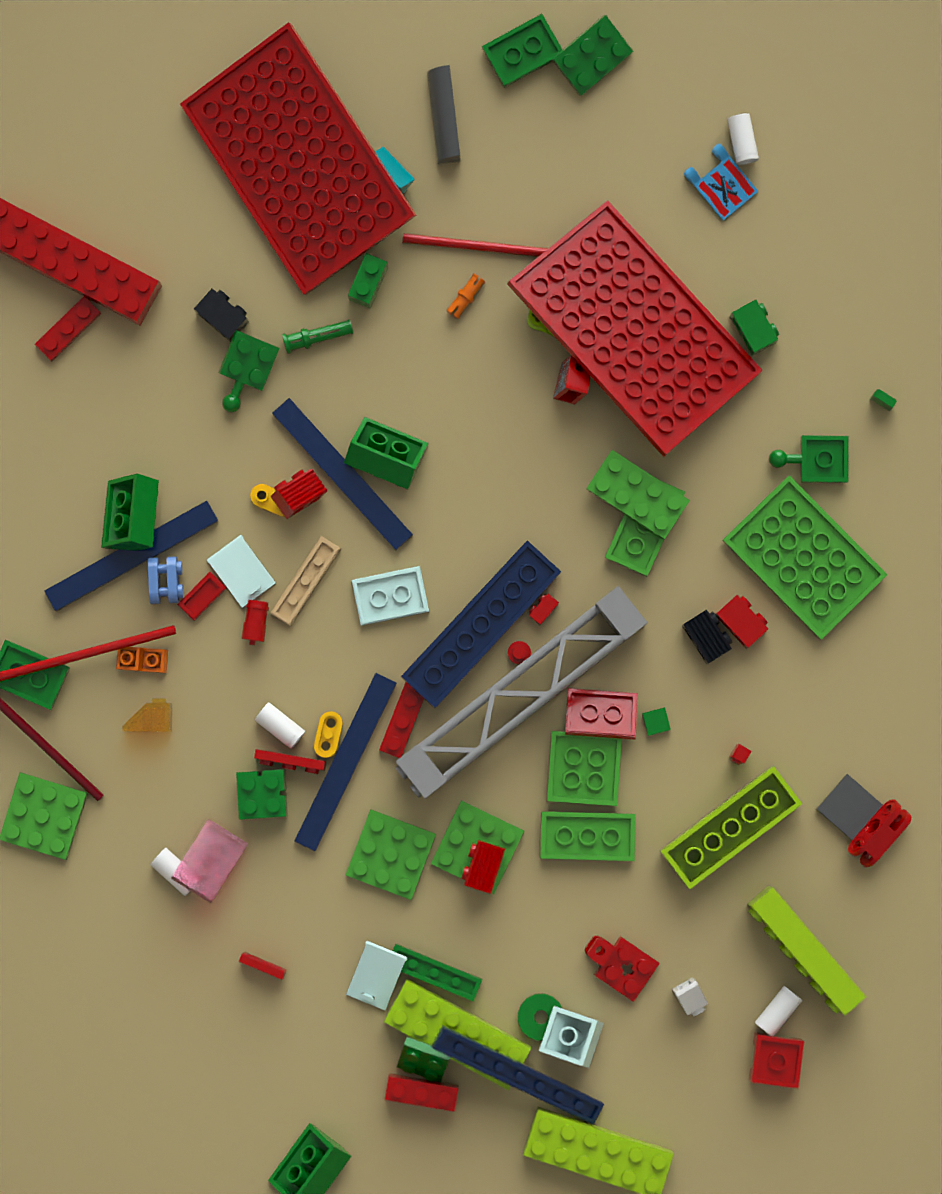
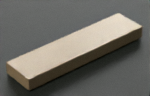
[270,536,341,626]

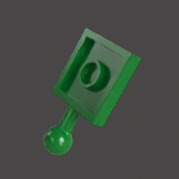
[218,330,280,412]
[769,435,849,483]

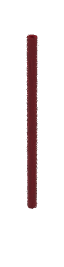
[0,698,104,801]

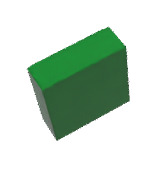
[870,389,897,411]
[642,707,671,736]

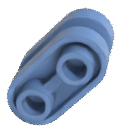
[148,557,184,604]

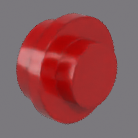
[508,641,531,664]

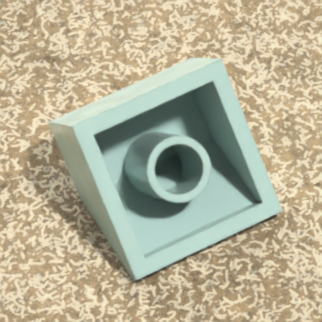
[539,1006,604,1068]

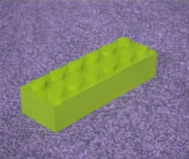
[660,766,802,889]
[747,886,866,1016]
[384,978,531,1091]
[523,1107,674,1194]

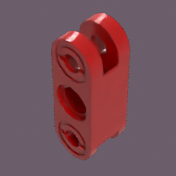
[848,799,912,868]

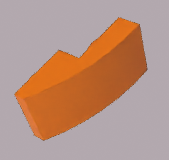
[116,647,168,673]

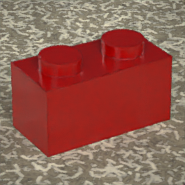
[529,593,559,625]
[729,744,752,765]

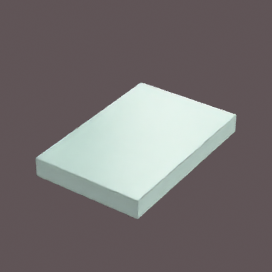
[352,566,429,626]

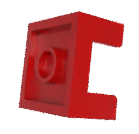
[749,1033,804,1089]

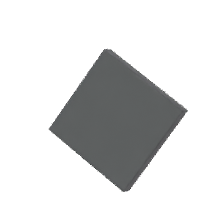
[816,774,883,840]

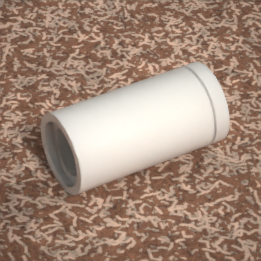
[727,113,759,165]
[255,702,306,749]
[150,848,201,896]
[755,986,802,1036]

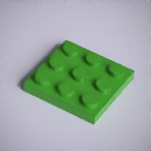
[547,731,622,806]
[0,772,88,860]
[431,800,524,894]
[346,809,436,900]

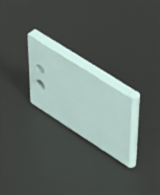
[206,535,276,608]
[346,941,407,1010]

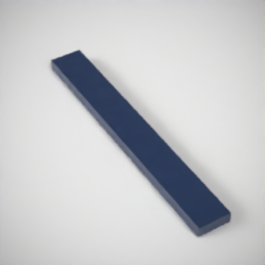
[272,398,413,550]
[44,501,219,611]
[294,673,397,851]
[431,1025,604,1125]

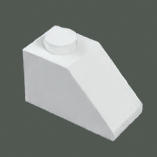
[672,978,708,1016]

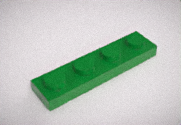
[393,944,482,1002]

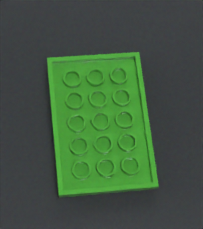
[722,475,887,640]

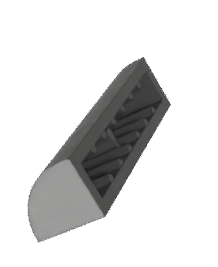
[427,65,461,164]

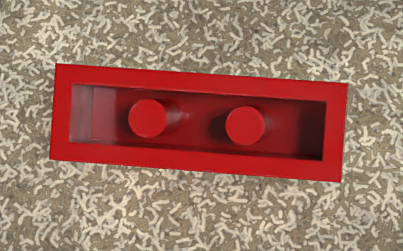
[384,1073,459,1112]

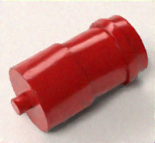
[241,600,269,645]

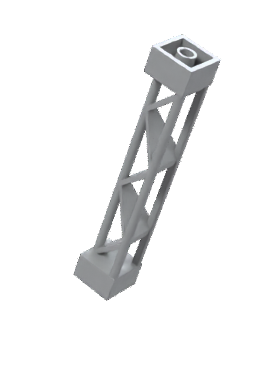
[396,586,648,799]

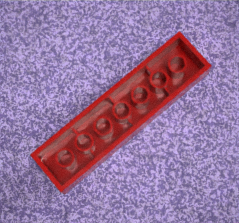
[0,198,162,326]

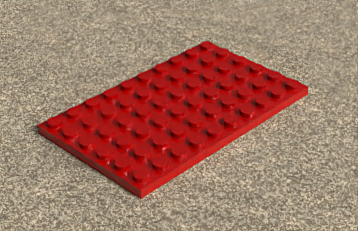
[180,22,417,295]
[507,200,763,457]

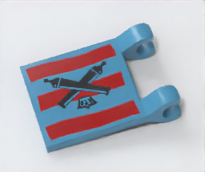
[684,144,758,221]

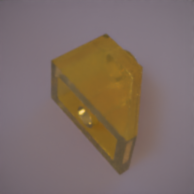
[122,698,172,732]

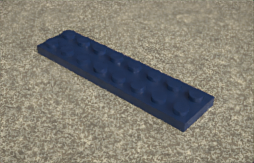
[401,540,561,708]

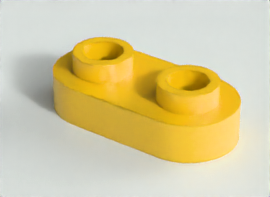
[250,484,285,517]
[314,711,343,758]

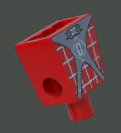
[553,355,591,405]

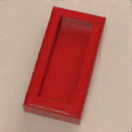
[177,572,227,621]
[238,952,287,980]

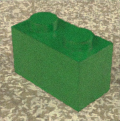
[348,253,388,309]
[730,299,779,356]

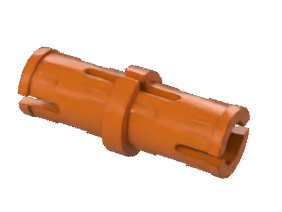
[446,273,485,319]

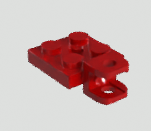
[584,936,660,1002]

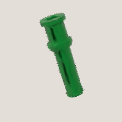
[282,319,354,354]

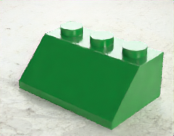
[344,417,428,489]
[101,473,159,551]
[268,1123,352,1194]

